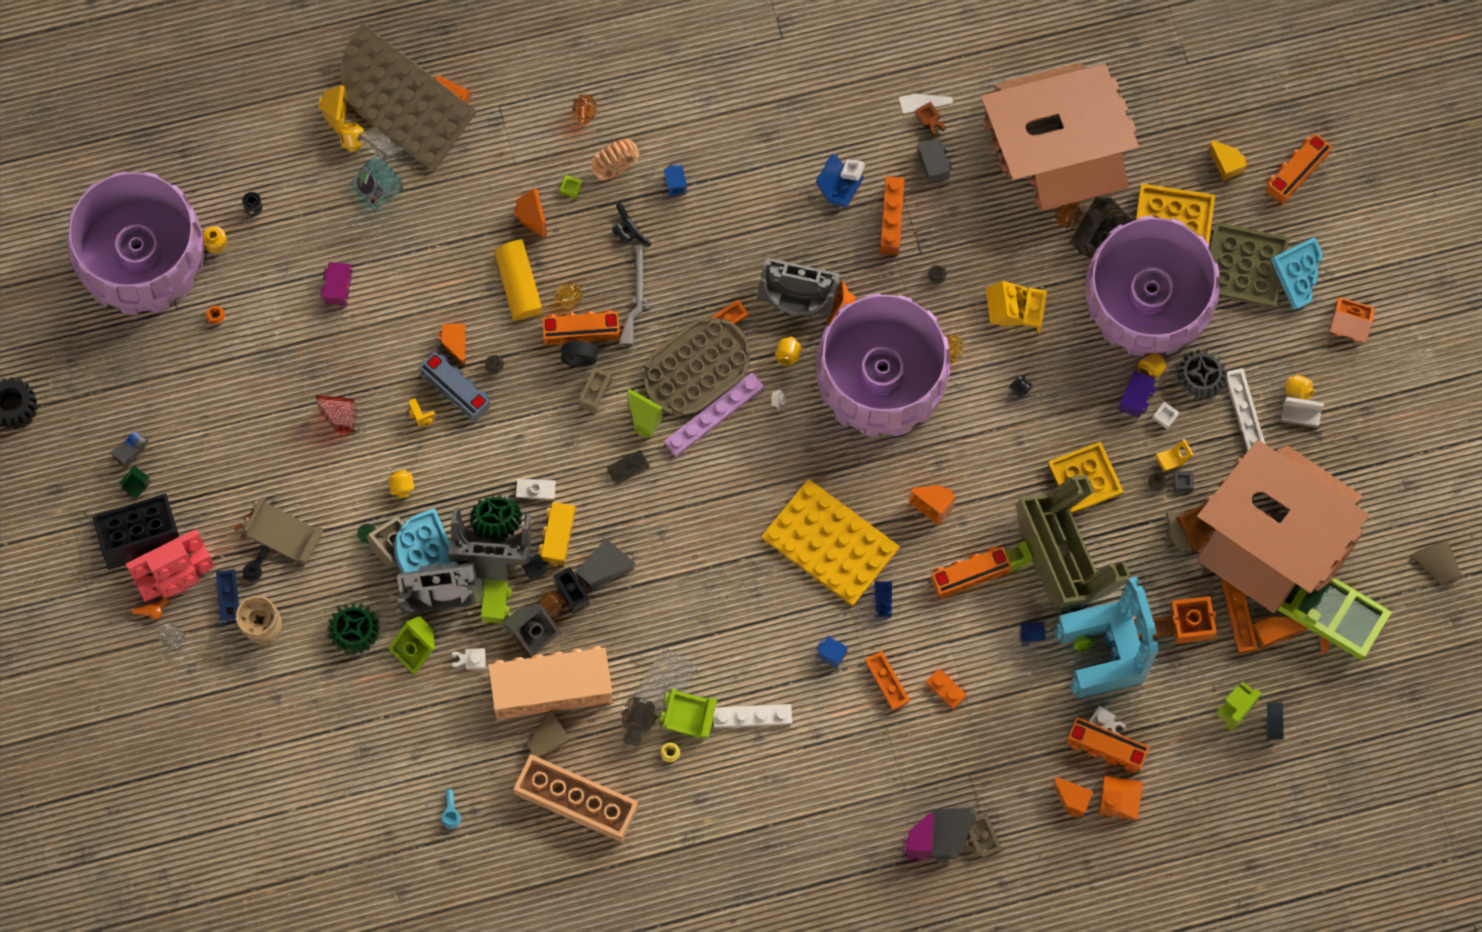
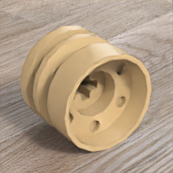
[236,596,282,644]

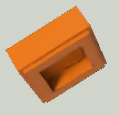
[1318,635,1330,653]

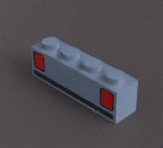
[419,352,490,423]

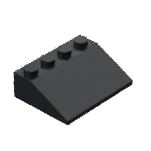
[92,493,180,570]

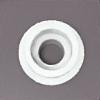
[771,390,786,409]

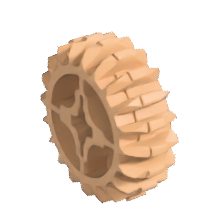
[590,139,639,180]

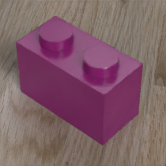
[320,262,352,306]

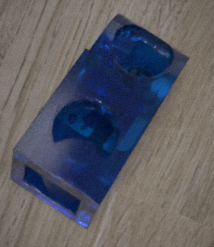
[873,581,892,618]

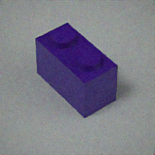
[1118,371,1157,418]

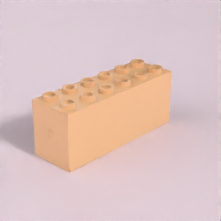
[488,646,613,720]

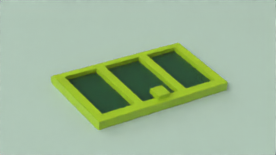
[1278,578,1392,661]

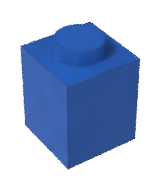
[664,165,687,196]
[816,636,848,668]

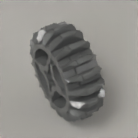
[1176,349,1228,400]

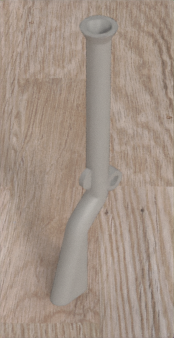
[618,245,651,346]

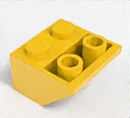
[985,281,1028,327]

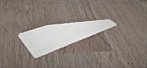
[899,94,953,114]

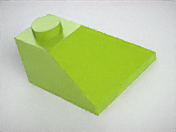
[627,389,662,438]
[388,616,435,675]

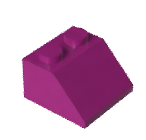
[902,812,934,860]

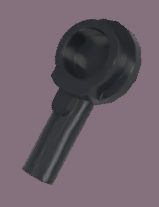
[243,546,270,582]

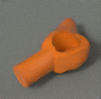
[131,597,169,620]

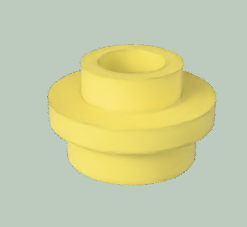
[660,743,680,762]

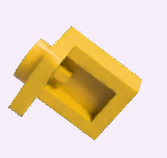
[407,398,436,427]

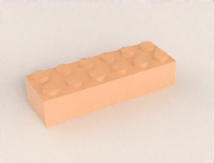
[514,754,639,842]

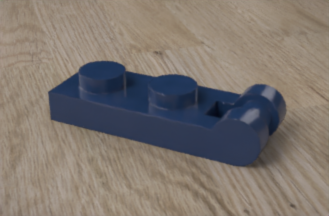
[216,569,239,625]

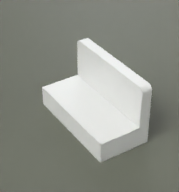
[1281,397,1324,428]

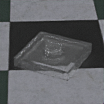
[357,128,405,161]

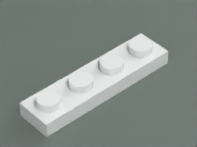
[713,704,792,729]

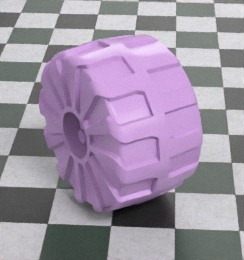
[66,171,204,315]
[1085,216,1220,357]
[816,293,950,438]

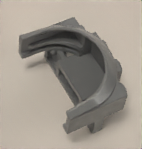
[448,508,532,581]

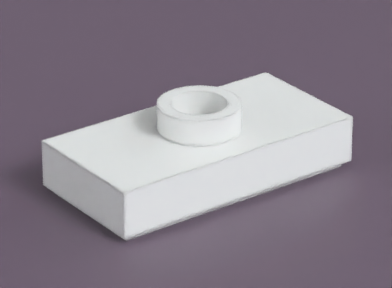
[516,479,556,501]

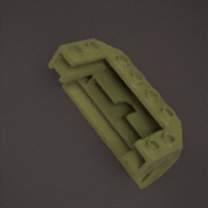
[1016,475,1131,610]

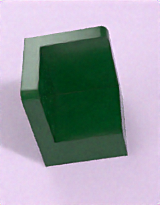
[119,466,151,499]

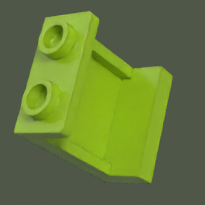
[658,688,717,740]

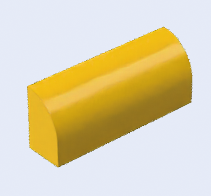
[494,239,542,321]

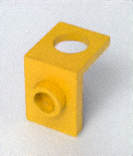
[1155,439,1194,472]

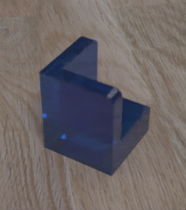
[1019,622,1046,647]

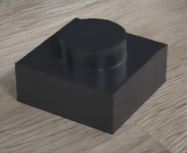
[521,554,547,582]

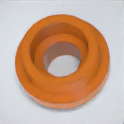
[206,306,225,325]

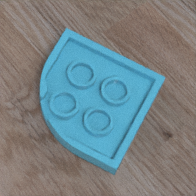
[394,508,457,573]

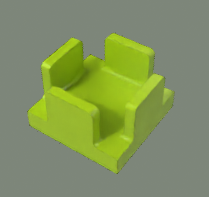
[1215,681,1262,731]

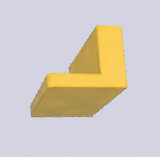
[1022,288,1047,333]

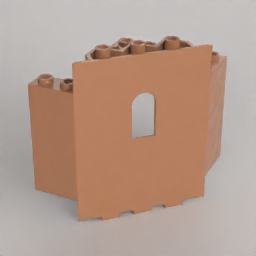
[981,63,1139,211]
[1197,439,1370,613]

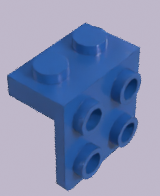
[816,153,864,208]

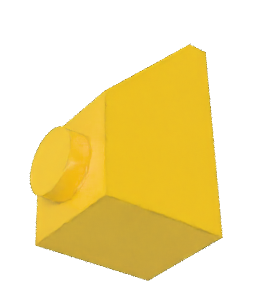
[1208,140,1247,181]

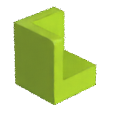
[1006,541,1033,571]

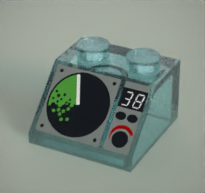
[351,154,403,211]

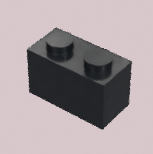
[553,567,590,614]

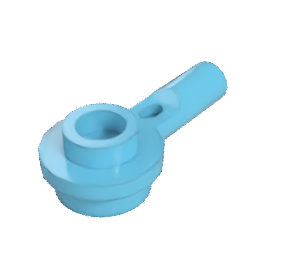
[441,789,461,829]

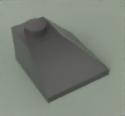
[502,604,561,657]

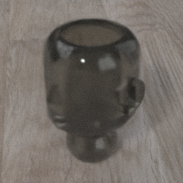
[621,697,657,747]

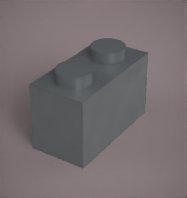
[917,138,952,184]

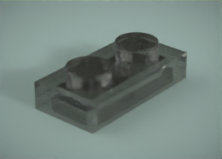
[607,450,650,485]

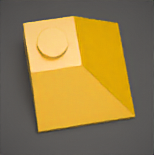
[319,86,347,135]

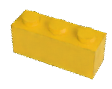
[538,502,576,566]

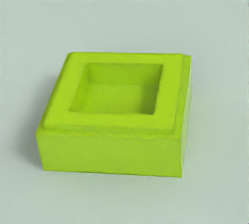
[559,175,583,199]

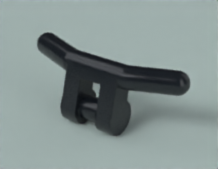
[612,203,652,247]

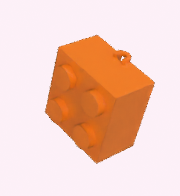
[1169,596,1217,644]

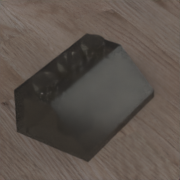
[1070,197,1132,259]

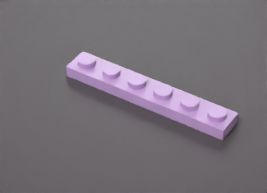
[664,373,764,457]

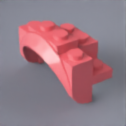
[126,529,215,602]

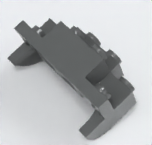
[757,258,840,317]
[397,561,484,613]

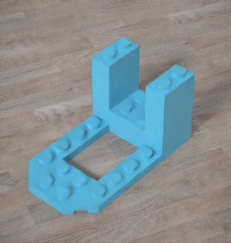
[1054,577,1158,699]

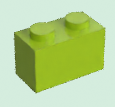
[481,579,512,624]

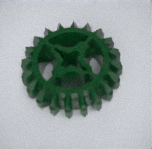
[470,494,522,541]
[327,602,380,655]

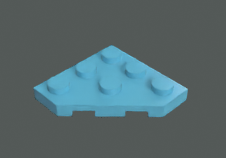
[1270,237,1323,310]

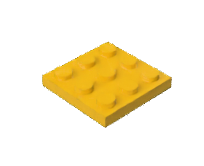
[1047,441,1124,514]

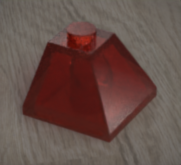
[316,395,357,434]

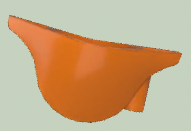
[827,281,856,326]

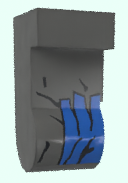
[111,431,148,469]

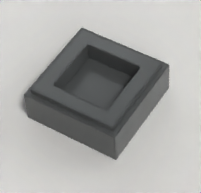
[1173,471,1194,492]

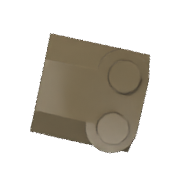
[367,516,404,567]

